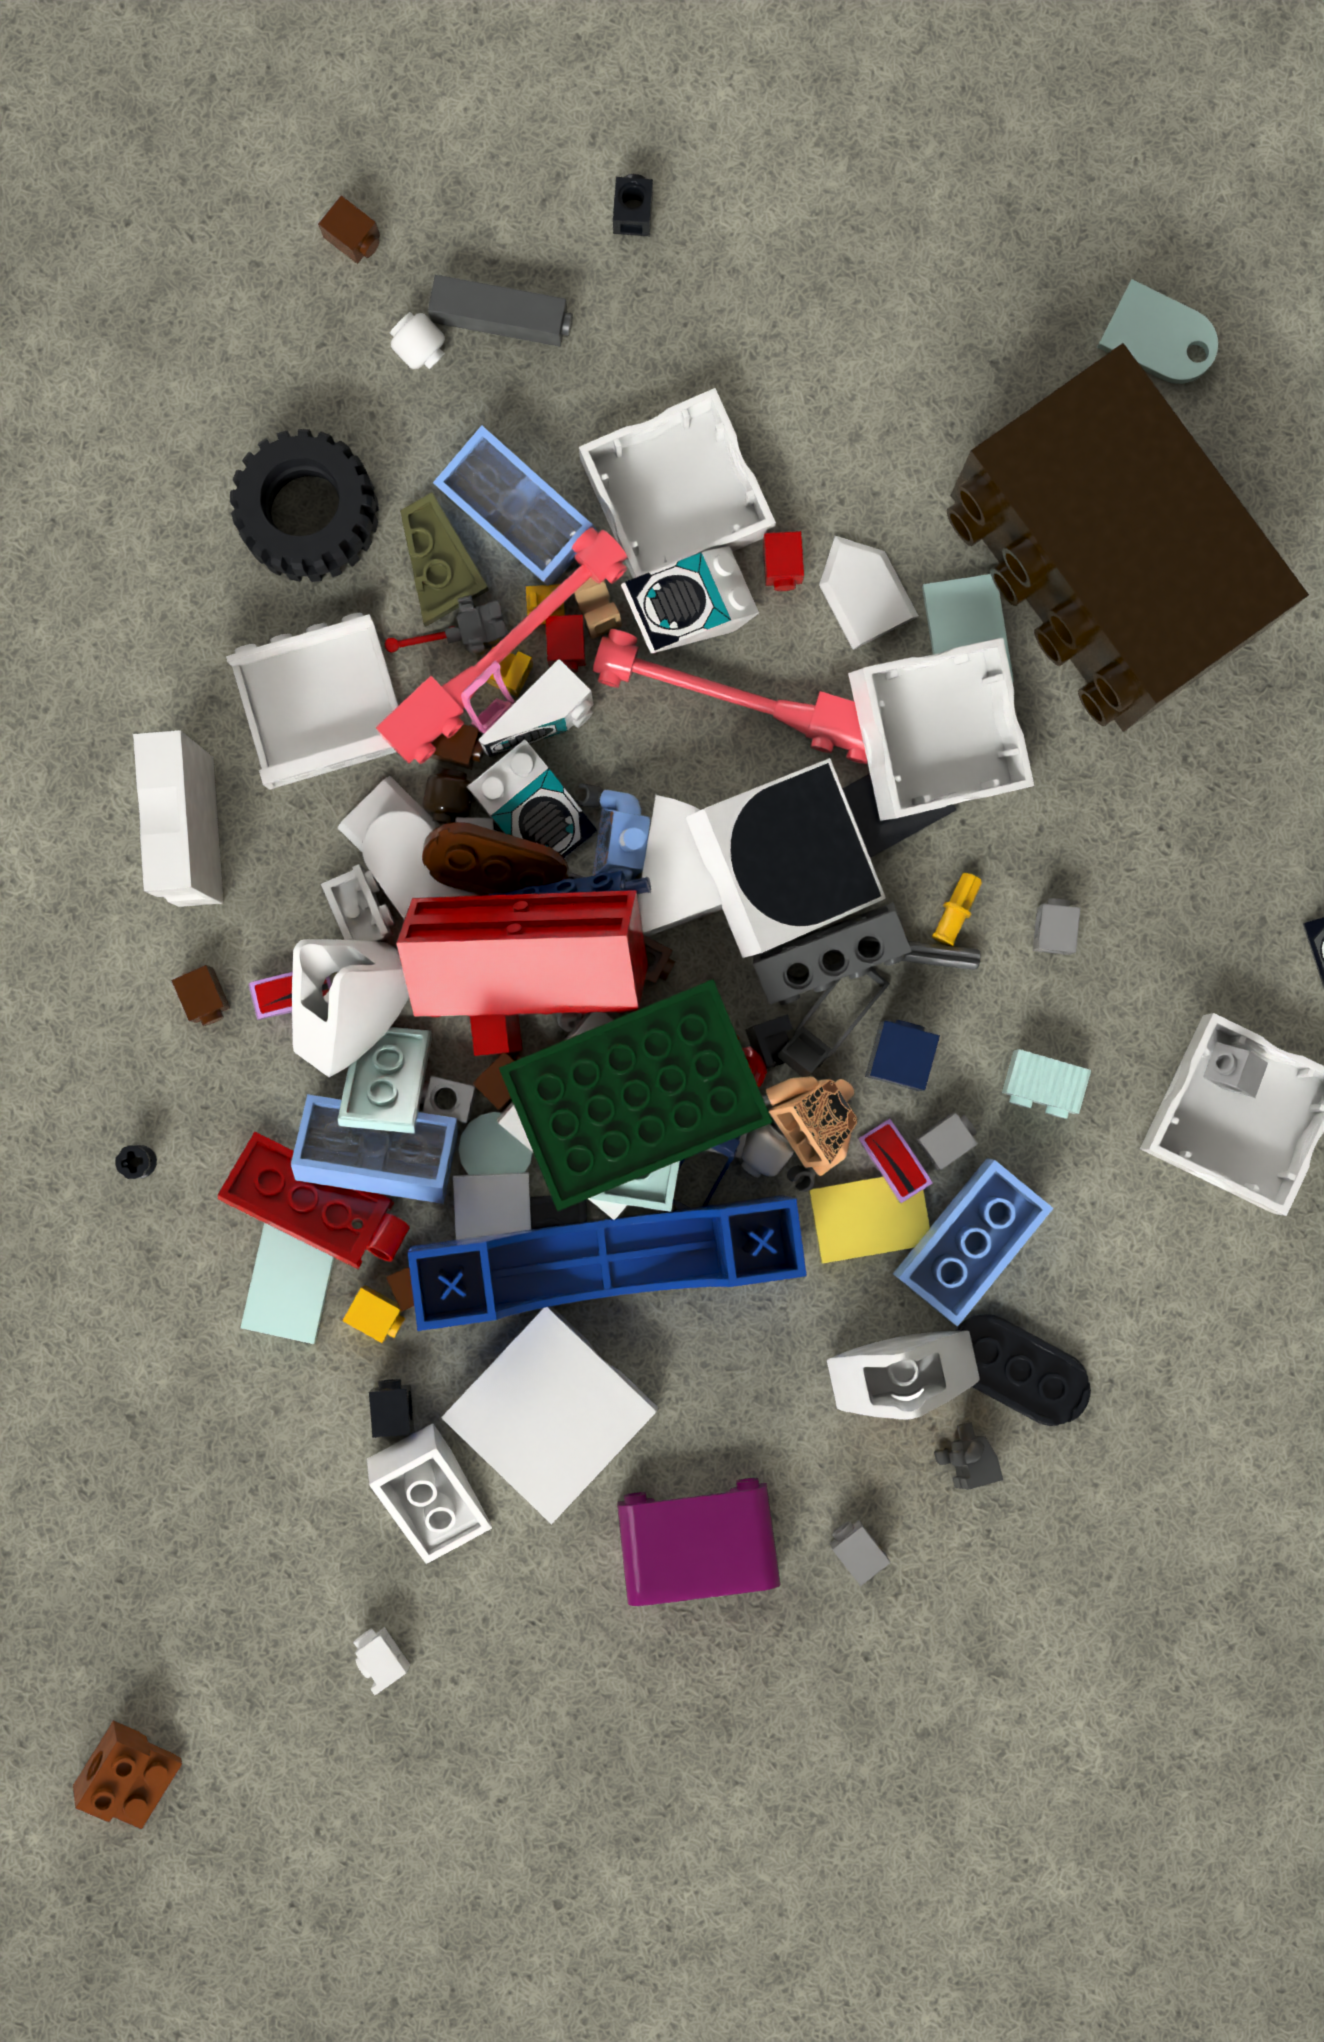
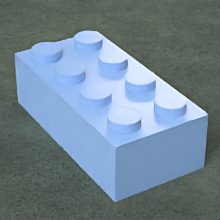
[893,1158,1053,1327]

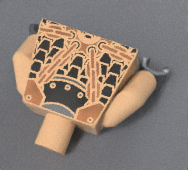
[762,1076,857,1192]

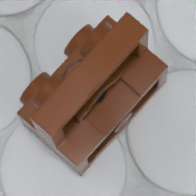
[73,1720,182,1829]

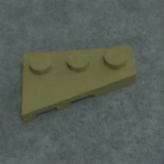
[400,492,489,627]

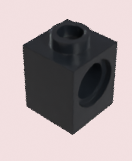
[613,174,653,237]
[369,1379,414,1438]

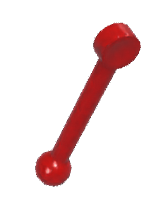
[384,626,455,653]

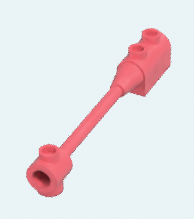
[376,527,627,764]
[593,629,868,764]

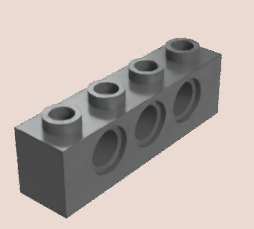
[753,902,912,1005]

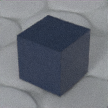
[865,1020,940,1091]

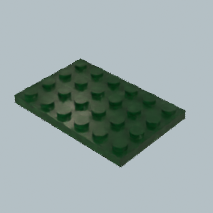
[499,979,773,1211]

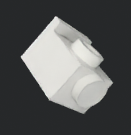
[353,1627,410,1695]

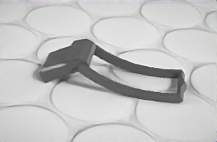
[777,967,890,1077]

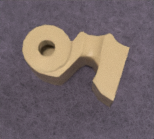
[566,569,622,639]

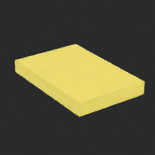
[809,1177,930,1264]

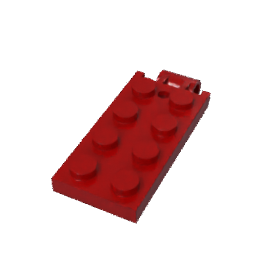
[217,1131,410,1270]

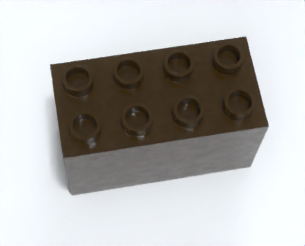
[947,343,1309,732]

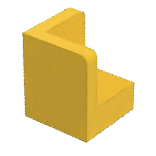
[486,646,534,697]

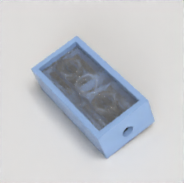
[433,425,598,586]
[291,1094,458,1204]

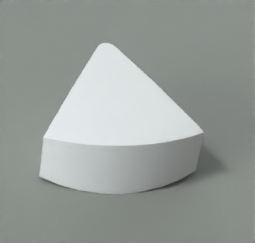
[638,795,722,937]
[292,939,409,1077]
[827,1331,980,1419]

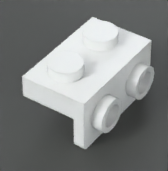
[321,864,395,941]

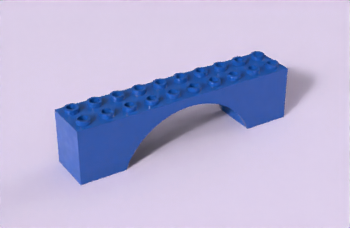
[408,1195,807,1331]

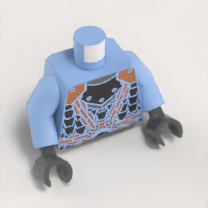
[569,783,650,881]

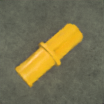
[932,873,982,946]

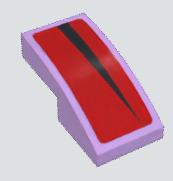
[249,972,331,1020]
[858,1119,933,1203]

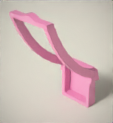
[461,661,515,734]

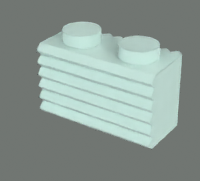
[1002,1049,1091,1119]

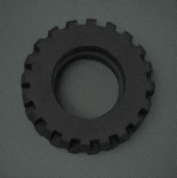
[230,429,379,582]

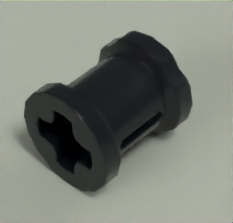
[115,1145,157,1179]

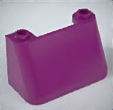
[617,1478,781,1606]

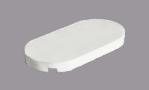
[362,811,477,920]

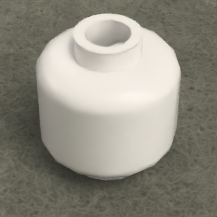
[390,312,445,369]
[741,1121,794,1178]

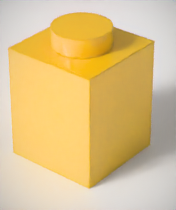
[342,1285,406,1343]

